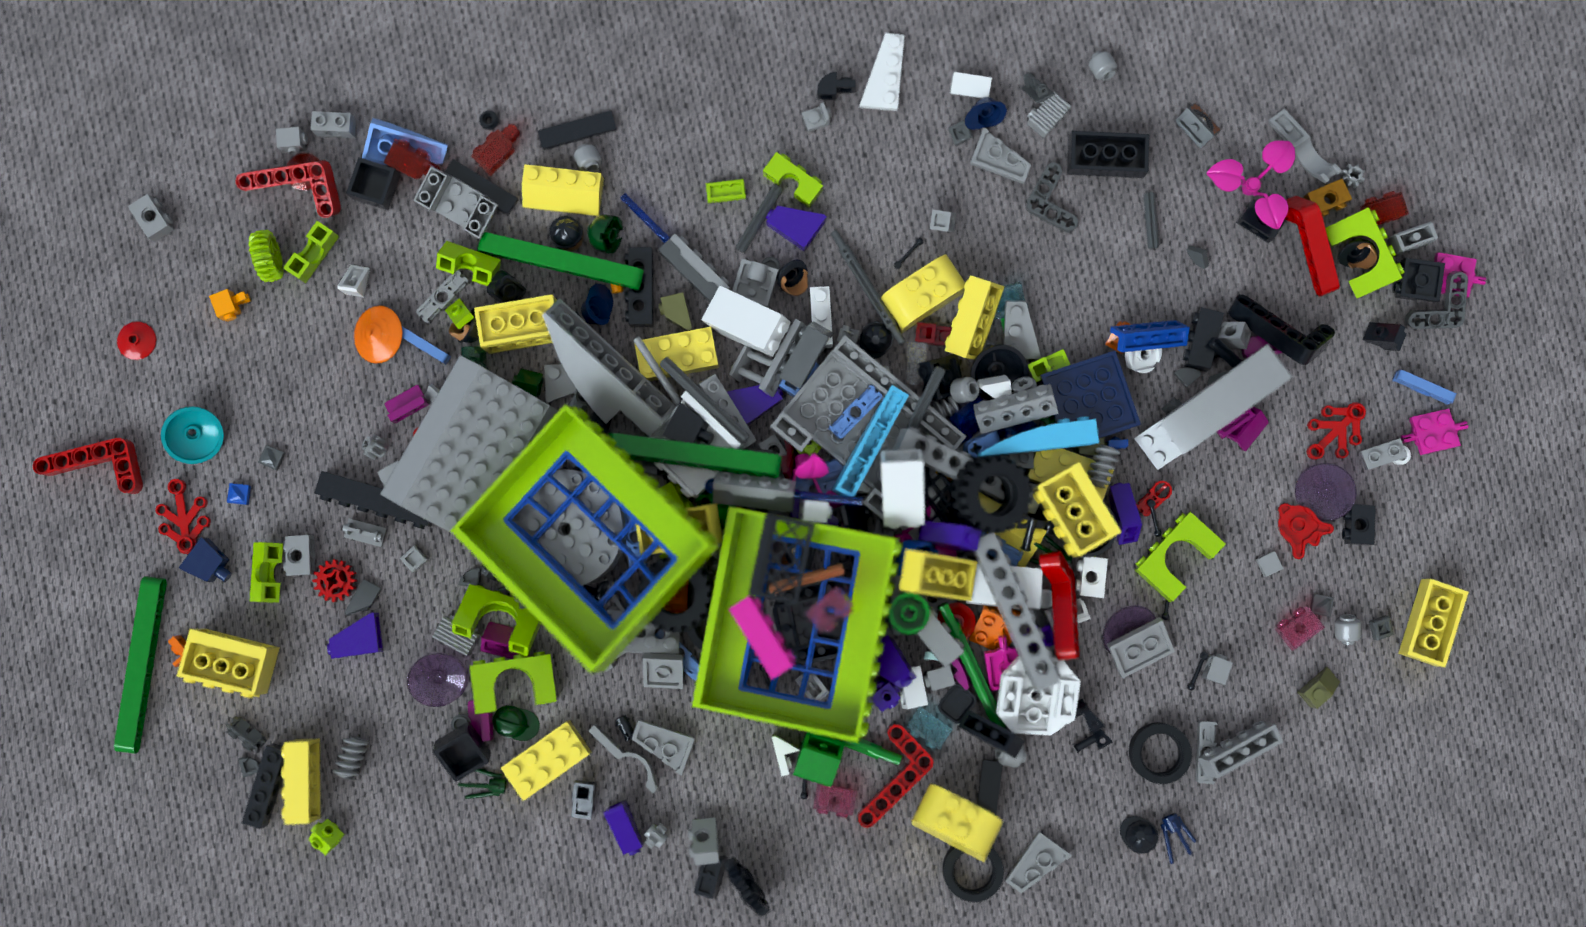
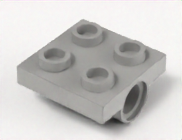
[732,259,780,307]

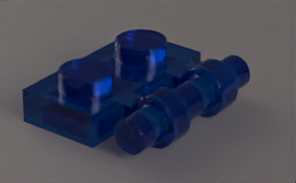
[950,396,984,444]

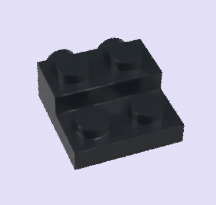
[1393,258,1445,302]
[918,354,962,401]

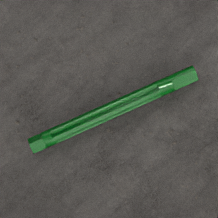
[938,602,1007,729]
[806,731,902,766]

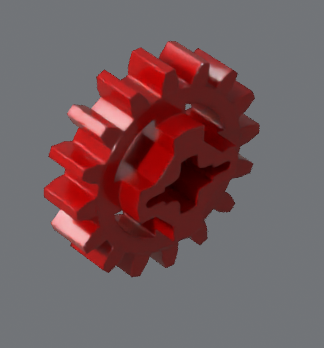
[312,559,358,602]

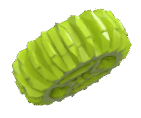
[248,230,284,282]

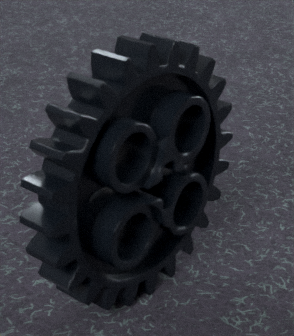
[724,856,771,917]

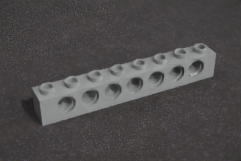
[892,426,1039,514]
[973,533,1061,692]

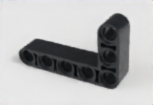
[1228,294,1335,365]

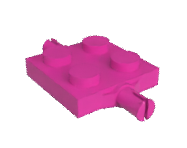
[1434,252,1486,298]
[1401,409,1468,456]
[984,635,1019,691]

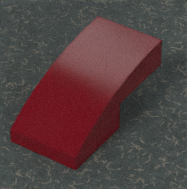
[915,322,952,347]
[781,439,796,480]

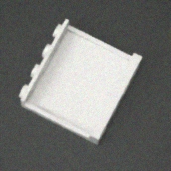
[649,391,745,498]

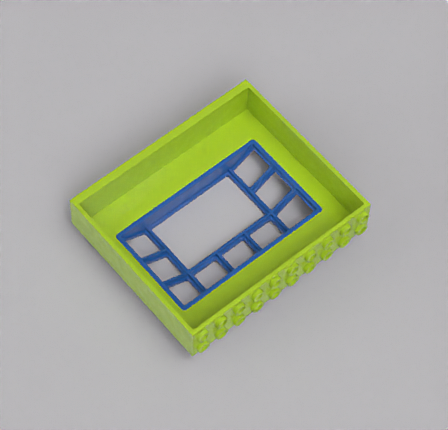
[451,404,719,673]
[692,507,903,742]

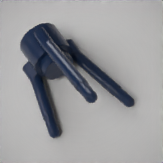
[1160,813,1196,864]

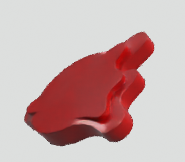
[1278,503,1334,559]

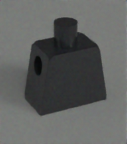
[663,402,714,445]

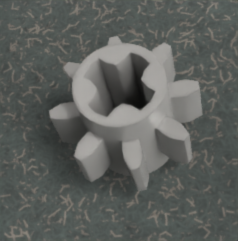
[1340,164,1365,188]
[362,434,387,460]
[643,823,668,848]

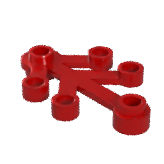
[1306,402,1366,460]
[155,479,211,554]

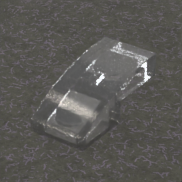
[906,342,927,385]

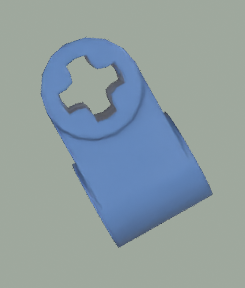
[963,430,1001,458]

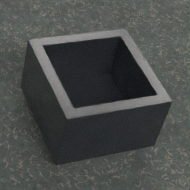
[346,157,401,210]
[433,721,491,782]

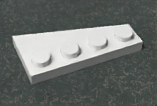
[859,33,904,111]

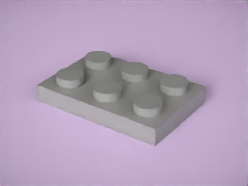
[1107,617,1175,678]

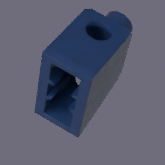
[179,537,232,582]

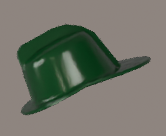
[493,705,540,741]

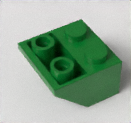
[793,731,845,787]

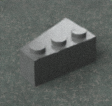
[779,321,834,389]

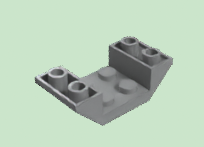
[413,166,498,239]

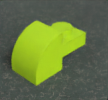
[1028,349,1071,383]

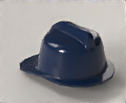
[965,97,1007,130]
[581,283,614,325]

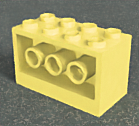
[474,294,557,354]
[1032,462,1121,558]
[177,628,280,698]

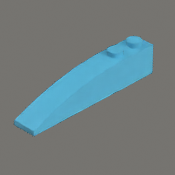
[831,385,909,500]
[977,416,1099,457]

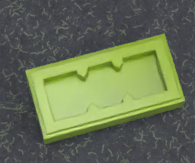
[706,179,746,204]
[445,298,474,329]

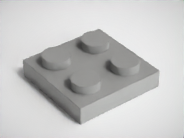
[643,653,684,689]

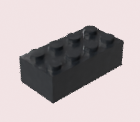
[1067,131,1149,178]

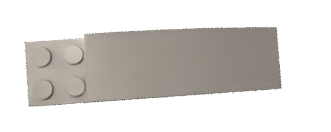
[542,298,676,437]
[1134,344,1293,470]

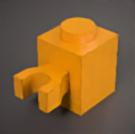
[209,289,251,321]

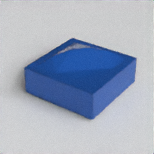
[1106,437,1128,449]
[227,483,251,505]

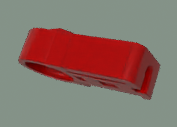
[1136,481,1172,517]

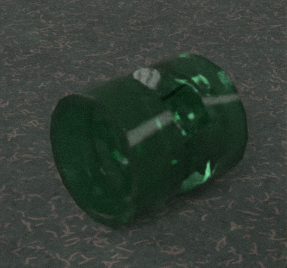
[461,346,487,369]

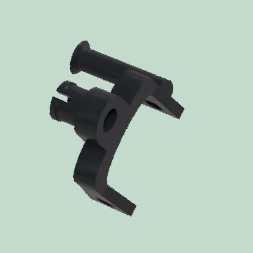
[1016,508,1055,551]
[1072,699,1113,754]

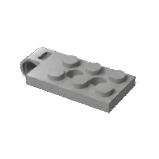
[606,610,679,655]

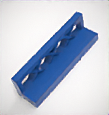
[1110,320,1190,352]

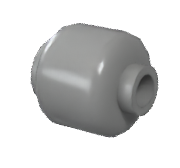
[1088,51,1117,81]
[574,144,602,172]
[950,377,979,403]
[1334,614,1362,645]
[995,745,1027,768]

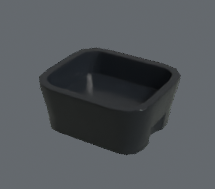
[487,270,526,303]
[938,684,977,723]

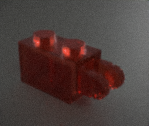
[471,124,520,177]
[383,138,441,179]

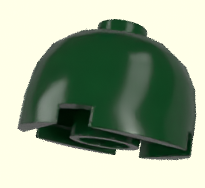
[587,214,623,254]

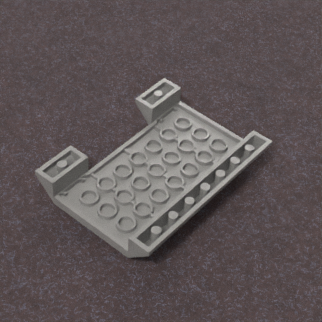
[770,336,967,521]
[380,355,559,534]

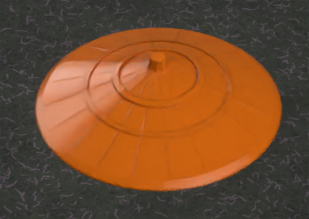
[354,306,402,364]

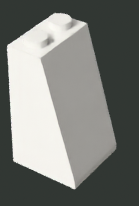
[701,286,791,357]
[881,449,925,528]
[966,563,1043,611]

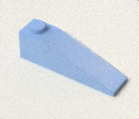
[362,118,448,165]

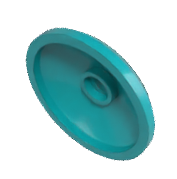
[161,406,224,464]

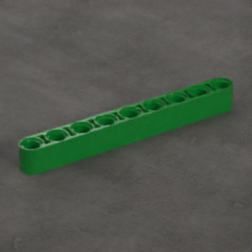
[477,232,644,290]
[608,433,782,478]
[114,576,167,754]

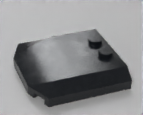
[772,574,849,665]

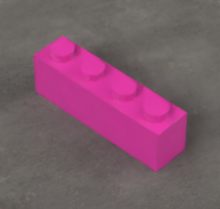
[729,595,796,679]

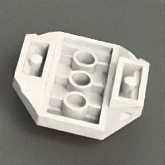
[996,656,1080,735]

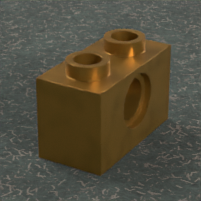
[1302,178,1352,217]

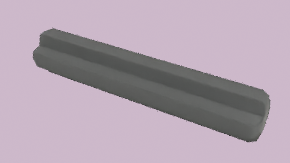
[1144,192,1159,249]

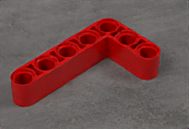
[235,160,341,218]
[1285,196,1340,297]
[33,438,143,494]
[1039,551,1080,661]
[858,723,934,828]

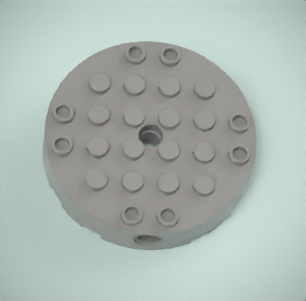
[512,470,626,586]

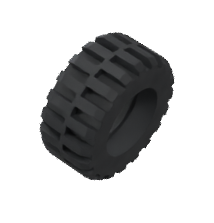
[951,456,1033,533]
[637,556,714,633]

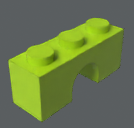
[763,152,823,208]
[283,221,339,283]
[436,241,501,286]
[250,542,283,603]

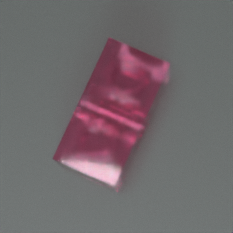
[805,586,855,633]
[1275,606,1325,651]
[813,783,857,818]

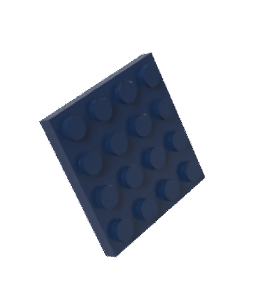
[1040,351,1141,450]

